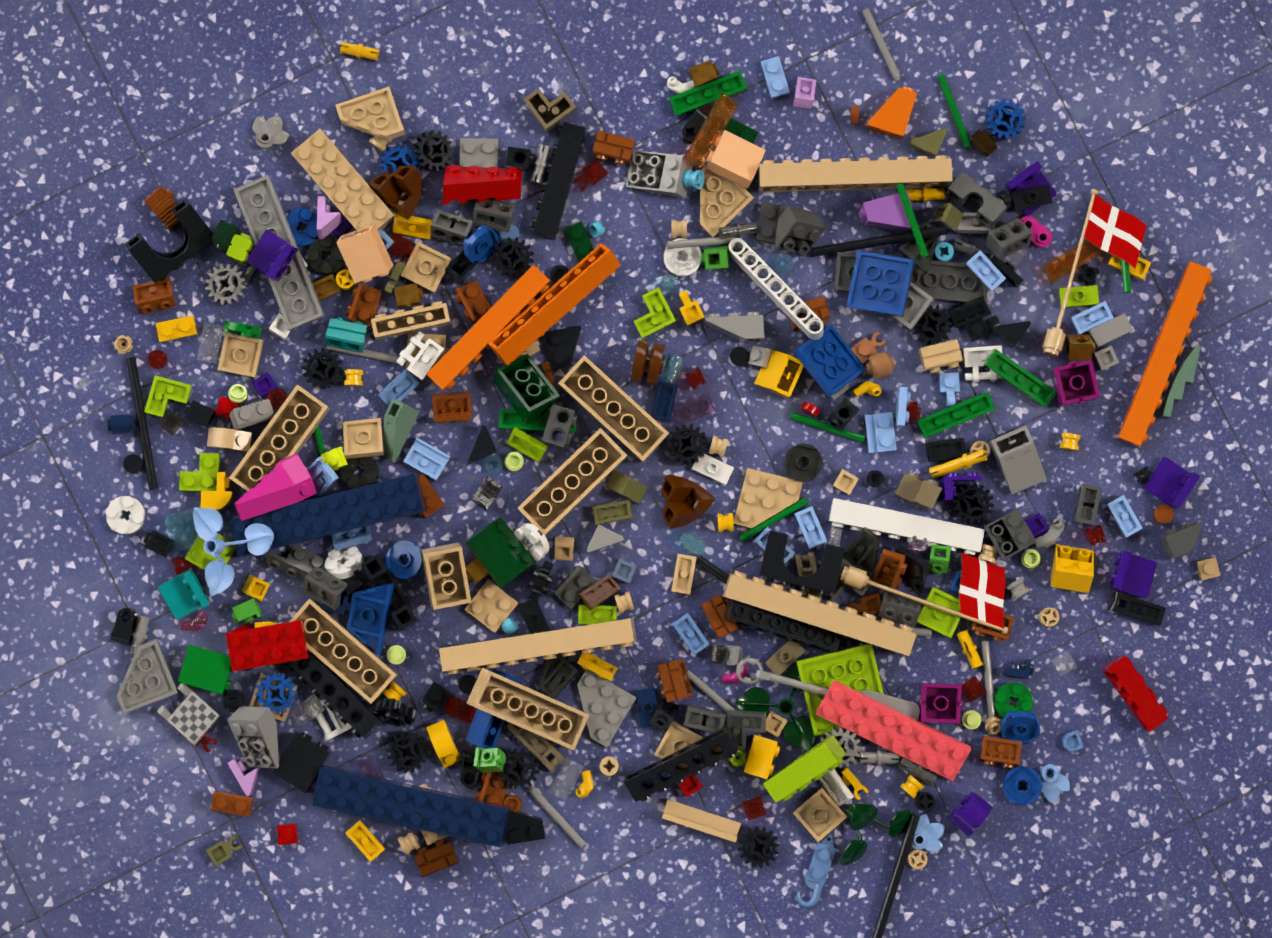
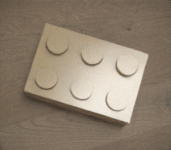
[421,542,471,610]

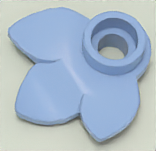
[1039,764,1070,803]
[911,814,945,852]

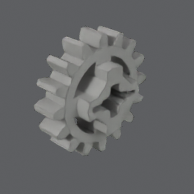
[205,264,247,305]
[821,726,862,769]

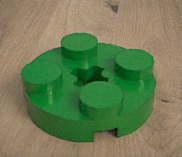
[223,320,263,339]
[994,682,1033,718]

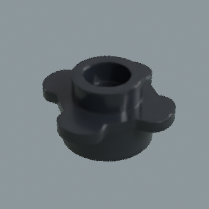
[1078,264,1099,286]

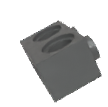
[472,199,515,232]
[431,209,473,247]
[986,218,1033,260]
[542,404,578,449]
[1072,484,1102,526]
[683,704,726,733]

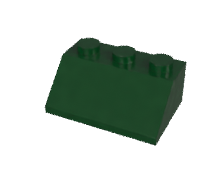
[493,354,560,424]
[466,517,536,589]

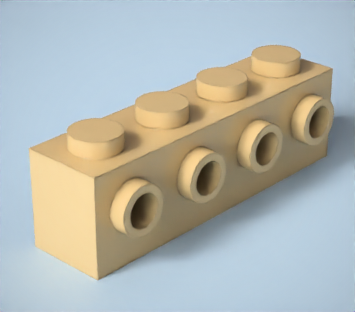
[371,301,451,340]

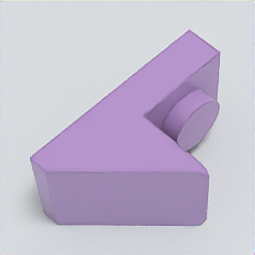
[793,77,816,109]
[317,196,342,239]
[228,759,259,796]

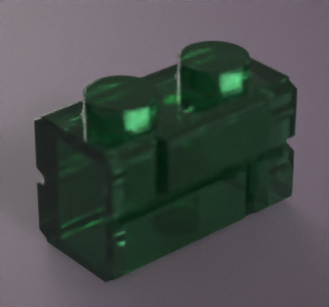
[212,220,241,253]

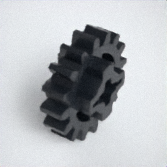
[413,130,454,172]
[493,237,534,279]
[912,305,952,345]
[301,348,344,390]
[666,423,708,466]
[952,482,994,524]
[528,561,554,602]
[374,698,417,727]
[386,731,428,773]
[498,748,540,789]
[738,826,780,868]

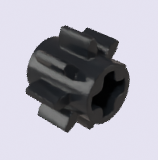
[223,689,244,713]

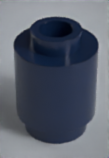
[107,414,136,434]

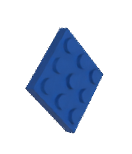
[846,251,915,317]
[793,325,866,397]

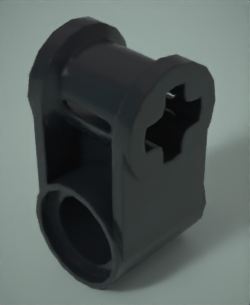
[681,107,714,145]
[110,607,137,646]
[460,750,480,787]

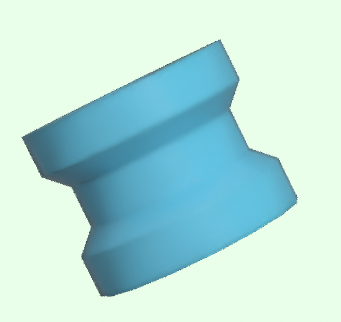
[682,169,704,189]
[934,242,954,262]

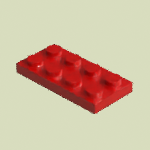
[225,620,309,672]

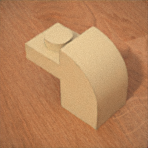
[207,427,252,452]

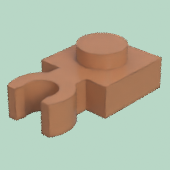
[851,332,886,364]

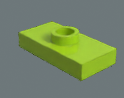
[1059,285,1099,308]
[506,427,548,462]

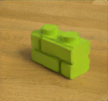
[226,233,255,266]

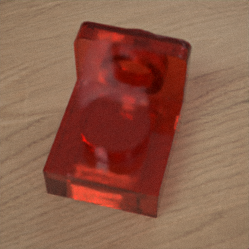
[387,232,415,260]
[445,696,477,724]

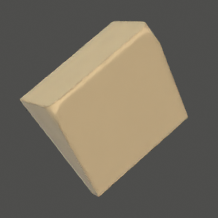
[554,536,574,561]

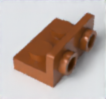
[133,277,177,314]
[454,279,491,324]
[346,283,383,328]
[419,474,445,518]
[979,736,1022,769]
[475,772,511,805]

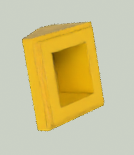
[241,574,270,601]

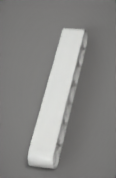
[729,238,824,340]

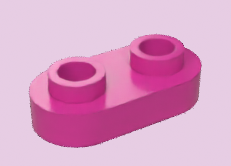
[1020,216,1052,248]

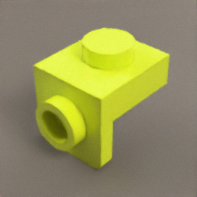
[321,447,348,471]

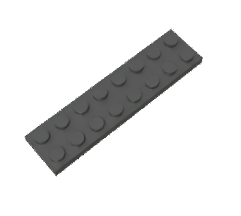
[834,252,988,303]

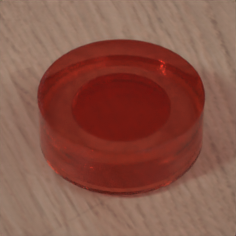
[148,350,168,369]

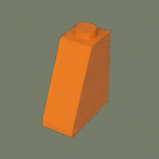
[866,86,917,139]

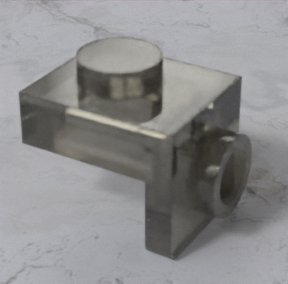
[471,476,503,511]
[711,644,743,666]

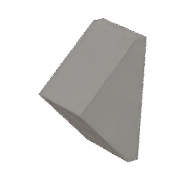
[587,524,624,553]

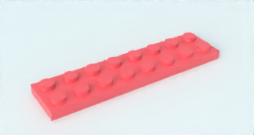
[816,680,971,781]

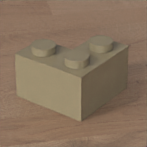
[523,88,577,133]
[894,472,942,511]

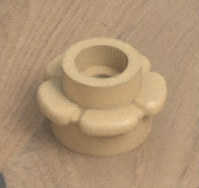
[114,335,133,354]
[985,716,1002,735]

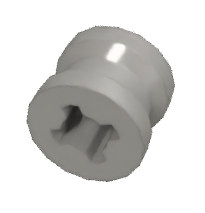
[1006,577,1030,600]

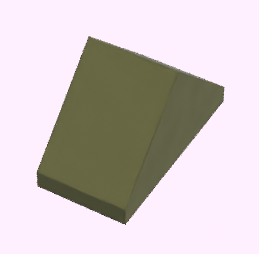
[909,128,947,158]
[931,203,964,232]
[605,470,648,504]

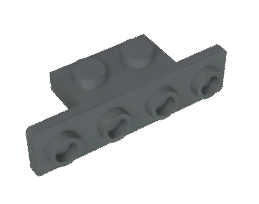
[265,545,326,582]

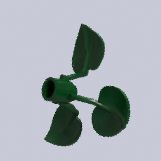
[736,663,815,751]
[840,803,914,865]

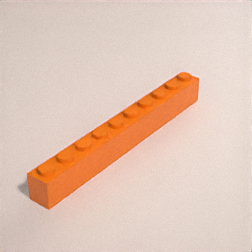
[1116,261,1213,448]

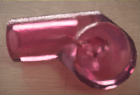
[181,612,208,631]

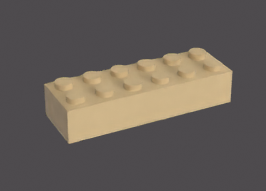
[291,129,394,230]
[558,355,669,463]
[229,385,330,491]
[517,428,627,536]
[289,599,398,704]
[467,668,589,750]

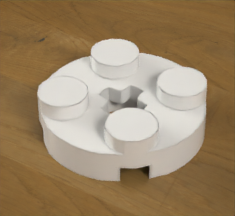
[664,238,701,277]
[106,496,145,534]
[514,523,549,561]
[325,546,364,579]

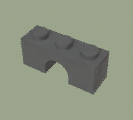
[946,172,1007,230]

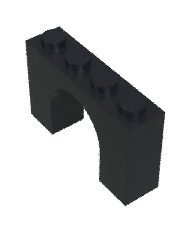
[125,198,216,284]
[759,530,845,596]
[361,554,420,631]

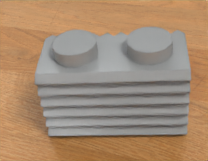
[229,398,274,430]

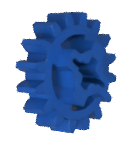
[984,98,1026,141]
[379,144,421,174]
[255,672,298,715]

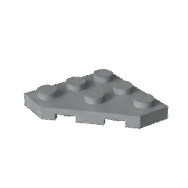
[116,639,178,714]
[577,670,636,747]

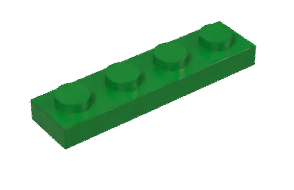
[669,71,747,117]
[983,349,1056,408]
[917,392,995,439]
[499,409,577,433]

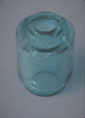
[661,354,684,383]
[679,530,708,557]

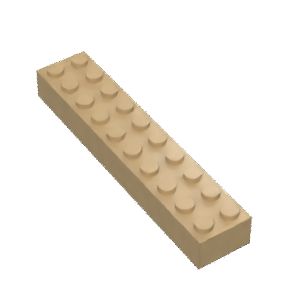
[758,155,952,193]
[723,570,917,656]
[439,618,637,675]

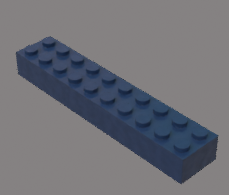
[229,474,427,557]
[312,765,511,847]

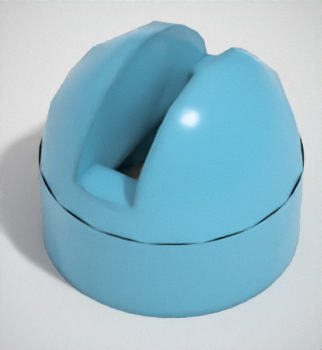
[589,221,605,238]
[502,617,518,634]

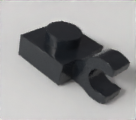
[964,315,1000,342]

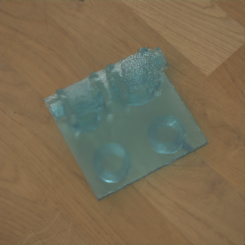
[164,505,201,553]

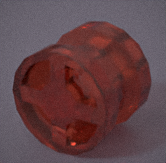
[684,366,707,390]
[268,389,288,409]
[1084,524,1106,547]

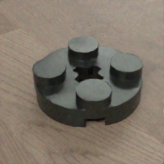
[307,236,345,275]
[784,443,823,482]
[340,456,379,489]

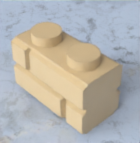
[919,339,963,374]

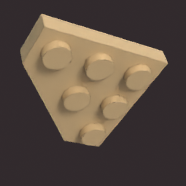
[335,87,405,140]
[700,162,754,238]
[734,468,803,528]

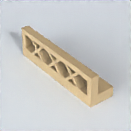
[662,799,741,843]

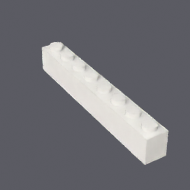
[828,498,985,556]

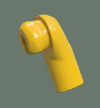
[852,381,882,398]
[575,770,594,798]

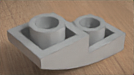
[1088,313,1133,348]

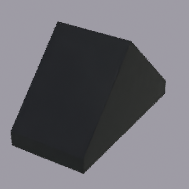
[445,250,478,285]
[990,321,1031,348]
[468,425,498,463]

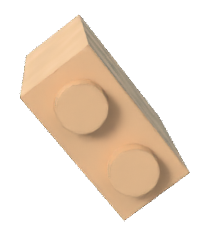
[706,130,766,188]
[336,224,393,283]

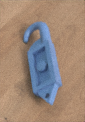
[796,833,836,908]

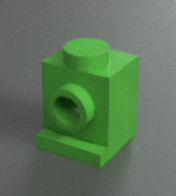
[701,245,730,269]
[929,544,951,575]
[231,598,263,624]
[473,748,506,773]

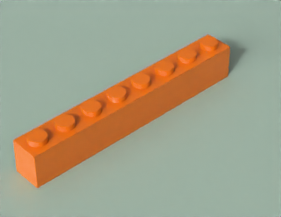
[488,243,621,366]
[426,264,550,392]

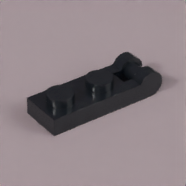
[1108,591,1166,626]

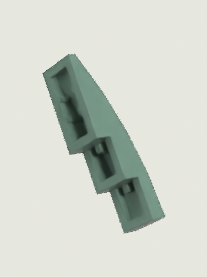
[1160,345,1201,419]

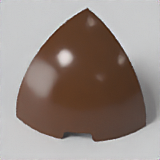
[368,166,421,220]
[661,475,715,529]

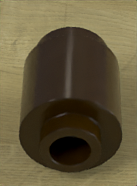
[971,129,998,157]

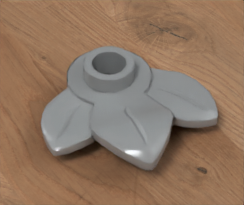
[253,116,289,149]

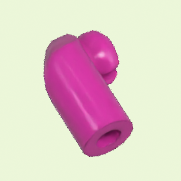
[722,664,749,684]

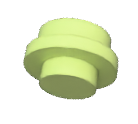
[228,384,247,403]
[505,452,524,471]
[1021,549,1040,568]
[387,645,406,664]
[962,710,981,729]

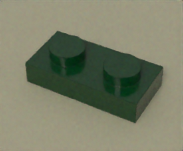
[716,115,759,144]
[564,222,594,262]

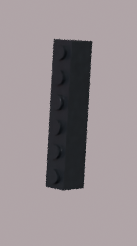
[531,122,586,240]

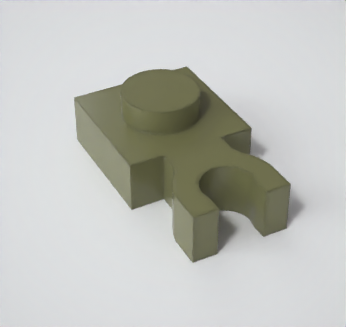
[384,261,405,295]
[206,834,243,867]

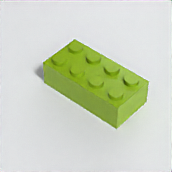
[763,735,846,803]

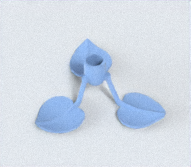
[193,507,274,595]

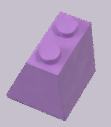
[858,191,912,233]

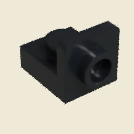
[143,530,174,557]
[420,682,450,712]
[650,698,680,732]

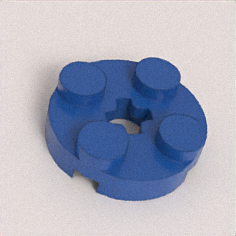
[286,208,318,247]
[463,225,499,263]
[386,540,424,579]
[1001,711,1040,745]
[1003,766,1043,805]

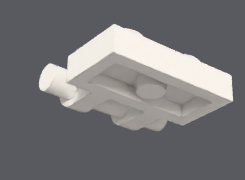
[396,331,445,381]
[963,345,1002,382]

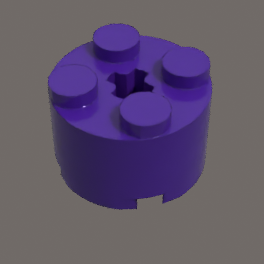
[948,791,993,837]

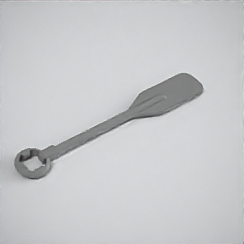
[736,658,920,720]

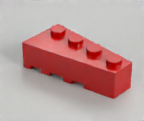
[443,165,522,205]
[1101,655,1168,732]

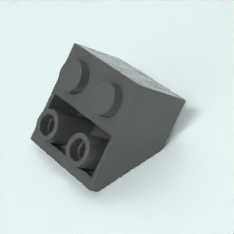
[775,206,826,256]
[984,508,1036,561]
[1159,521,1203,559]

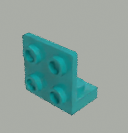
[158,568,210,620]

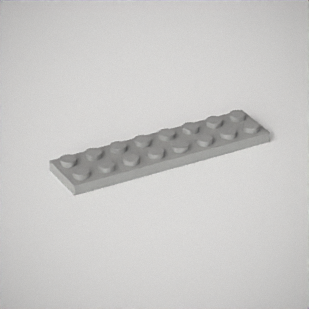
[233,175,325,331]

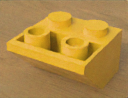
[754,349,804,399]
[1051,544,1094,593]
[743,735,780,779]

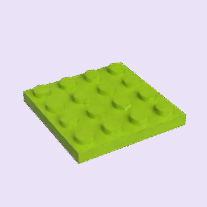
[796,643,884,736]

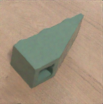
[382,399,420,463]

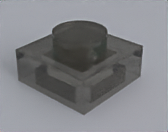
[158,409,185,436]

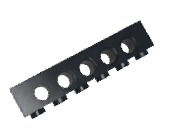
[723,600,842,653]
[284,650,382,739]
[624,726,739,802]

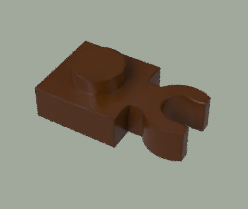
[541,361,558,392]
[848,591,882,614]

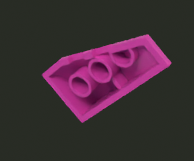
[234,453,317,521]

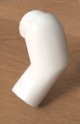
[667,76,695,94]

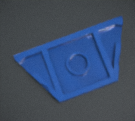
[346,583,394,656]

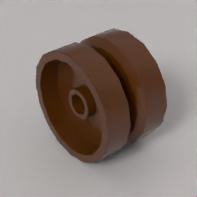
[630,340,665,386]

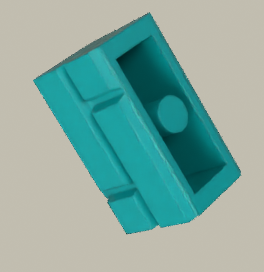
[325,317,368,353]

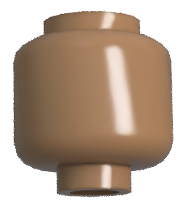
[866,352,895,379]

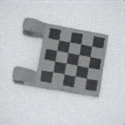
[157,683,220,745]

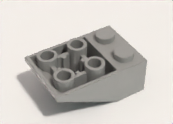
[625,150,693,198]
[704,312,764,343]
[989,426,1047,495]
[227,706,279,768]

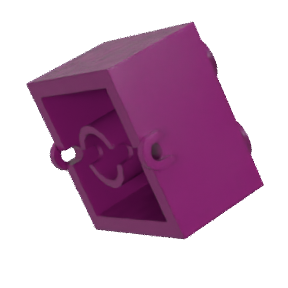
[1051,360,1100,407]
[919,683,963,724]

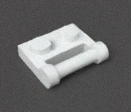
[309,694,356,741]

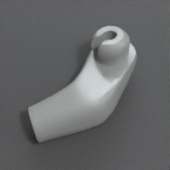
[1035,518,1065,548]

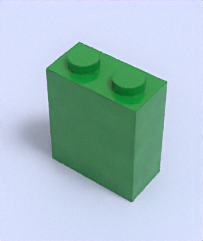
[178,645,235,695]

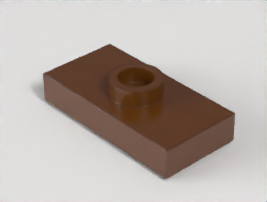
[579,573,621,611]

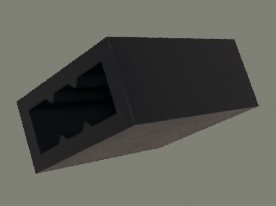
[272,732,331,793]

